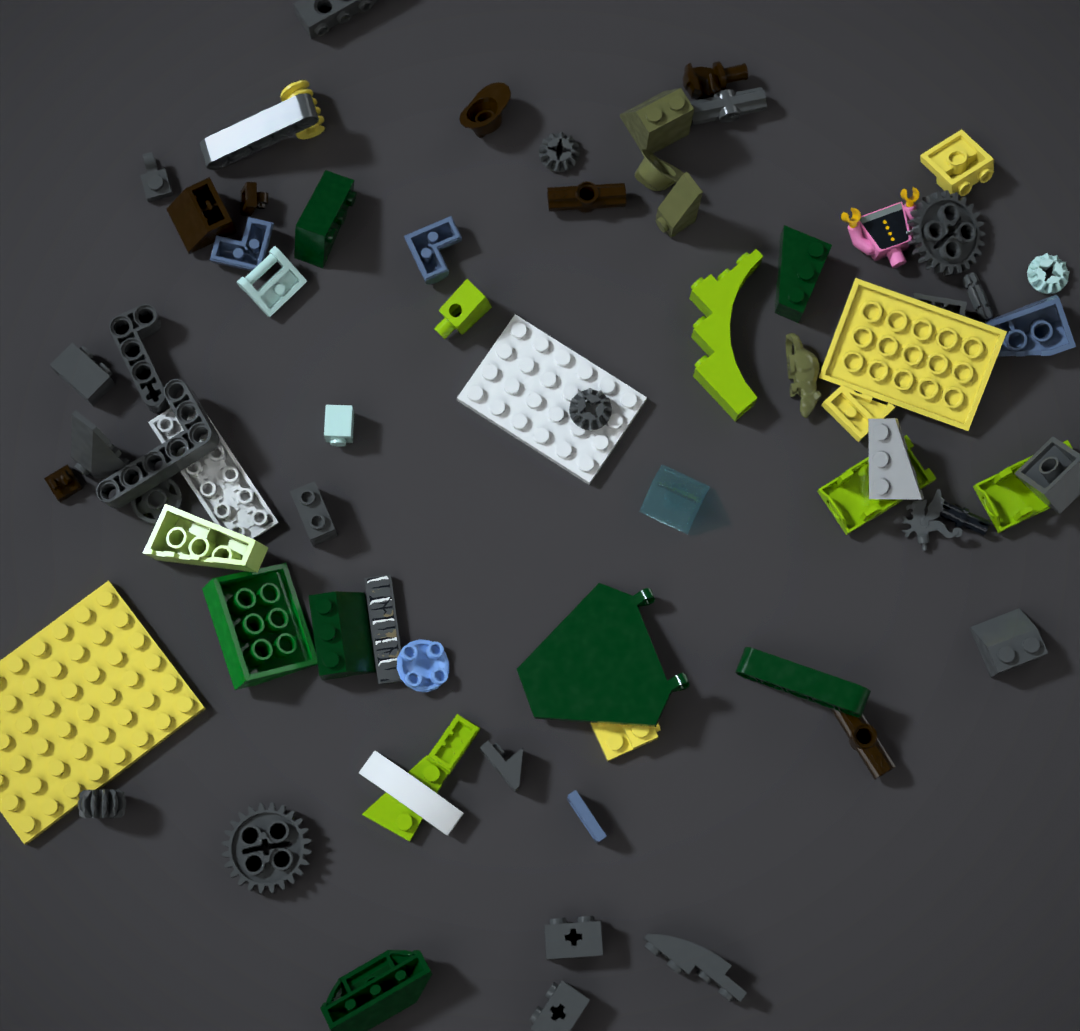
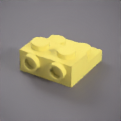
[920,129,994,196]
[590,722,661,762]

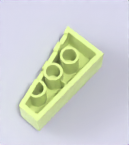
[143,504,268,573]

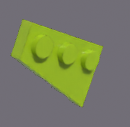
[362,755,448,842]

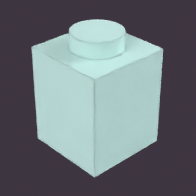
[324,405,354,447]

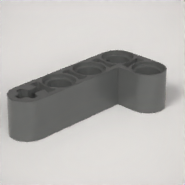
[109,304,169,414]

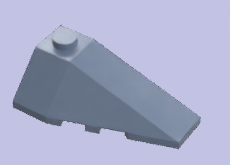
[983,294,1076,357]

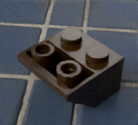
[166,177,236,254]

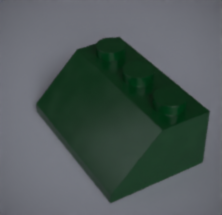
[308,591,376,681]

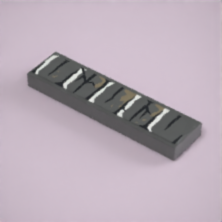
[364,574,403,685]

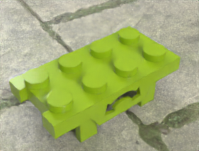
[817,435,937,535]
[973,440,1073,533]

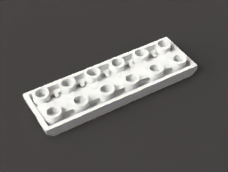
[148,408,279,539]

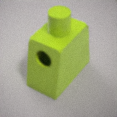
[434,279,492,340]

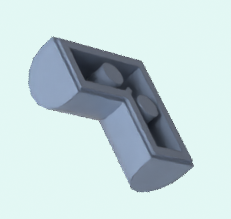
[404,216,462,285]
[210,217,274,271]

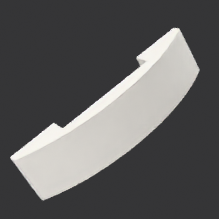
[359,751,464,836]

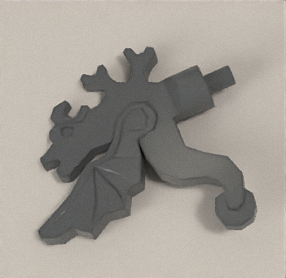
[902,489,963,551]

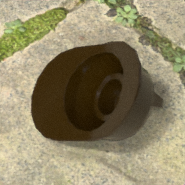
[459,82,511,138]

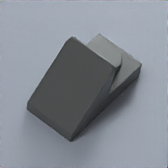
[480,741,523,792]

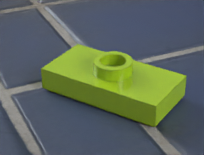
[427,714,480,775]

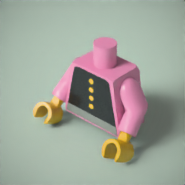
[841,187,920,268]

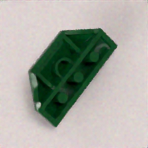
[320,950,432,1031]

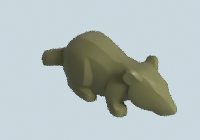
[785,333,821,418]

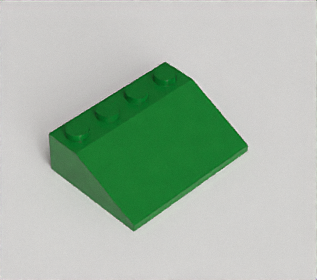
[202,563,318,690]

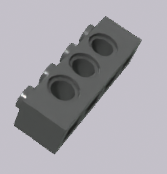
[293,0,380,39]

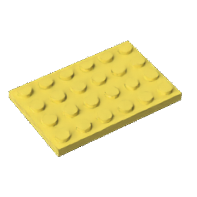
[818,278,1007,431]

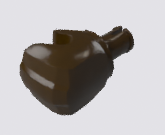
[683,61,748,100]

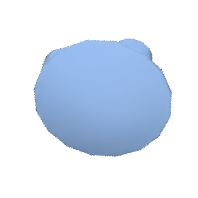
[397,639,449,692]

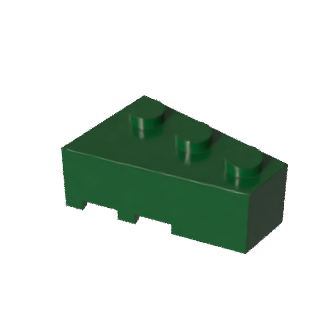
[294,170,357,268]
[775,225,832,323]

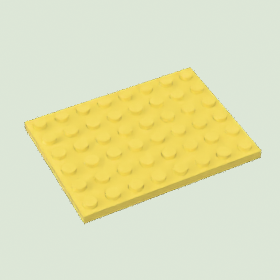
[0,580,206,845]

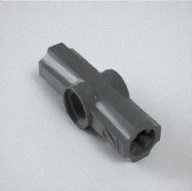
[690,87,767,125]

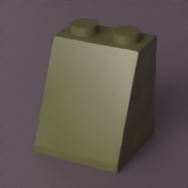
[620,88,694,153]

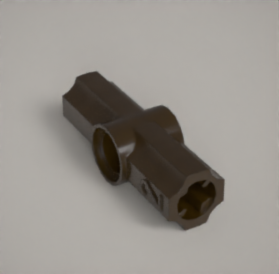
[547,181,626,213]
[831,709,896,780]

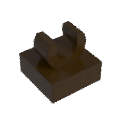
[241,182,268,216]
[44,465,83,502]

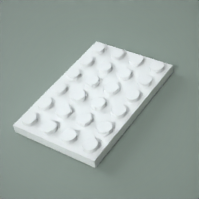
[457,314,647,485]

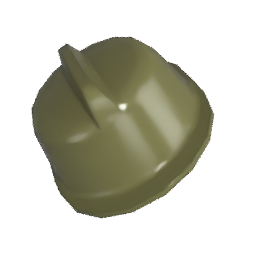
[634,149,684,191]

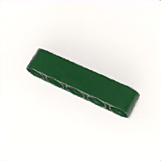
[735,647,871,718]

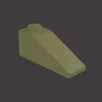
[656,172,703,237]

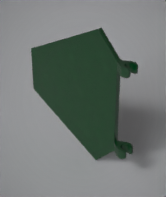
[517,583,689,727]

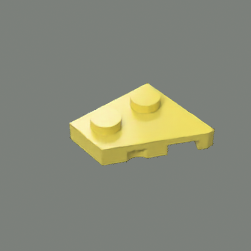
[821,385,895,442]

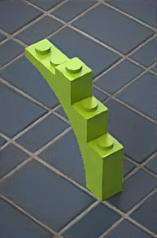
[689,249,763,422]

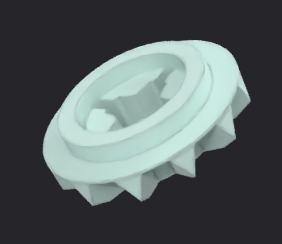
[1027,253,1070,294]

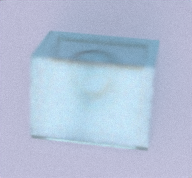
[639,464,710,534]

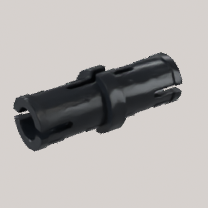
[940,501,991,536]

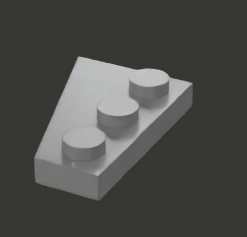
[868,418,924,500]

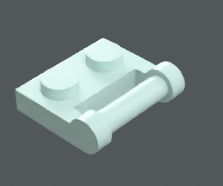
[237,246,307,317]

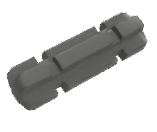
[962,272,994,322]

